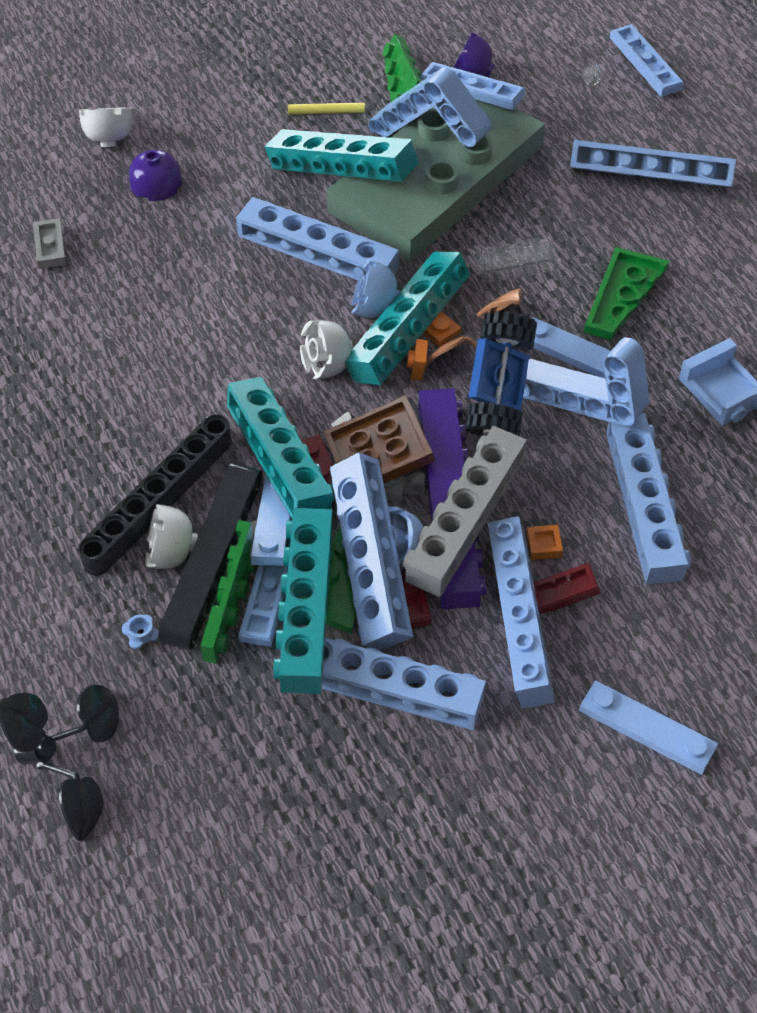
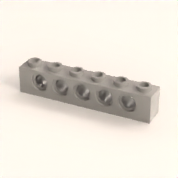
[403,426,527,597]

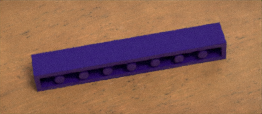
[418,388,486,610]

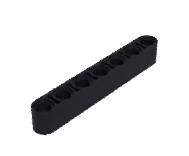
[78,414,232,576]
[158,463,263,650]

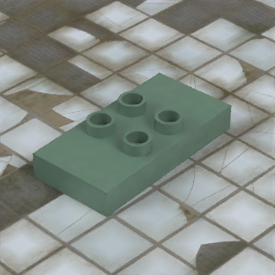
[327,100,545,262]

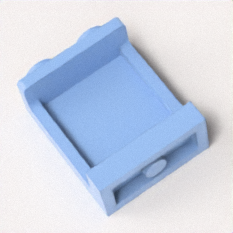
[679,338,757,426]

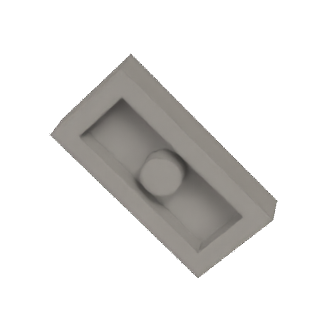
[33,218,67,269]

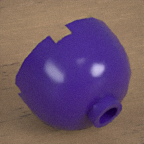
[453,32,495,77]
[129,149,183,201]

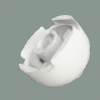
[79,107,133,147]
[300,320,353,379]
[145,504,198,569]

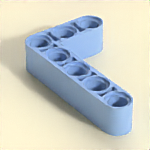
[368,67,492,147]
[523,337,649,426]

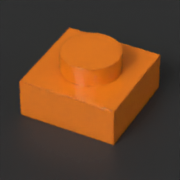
[423,311,461,347]
[406,339,428,380]
[526,525,563,560]

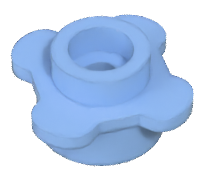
[122,614,159,649]

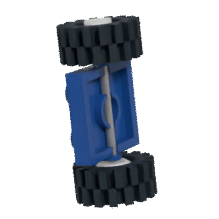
[465,311,537,437]

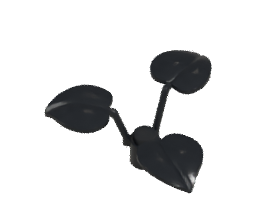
[0,684,119,841]

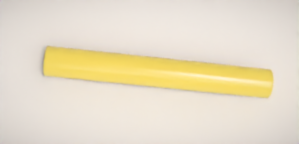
[288,103,365,115]

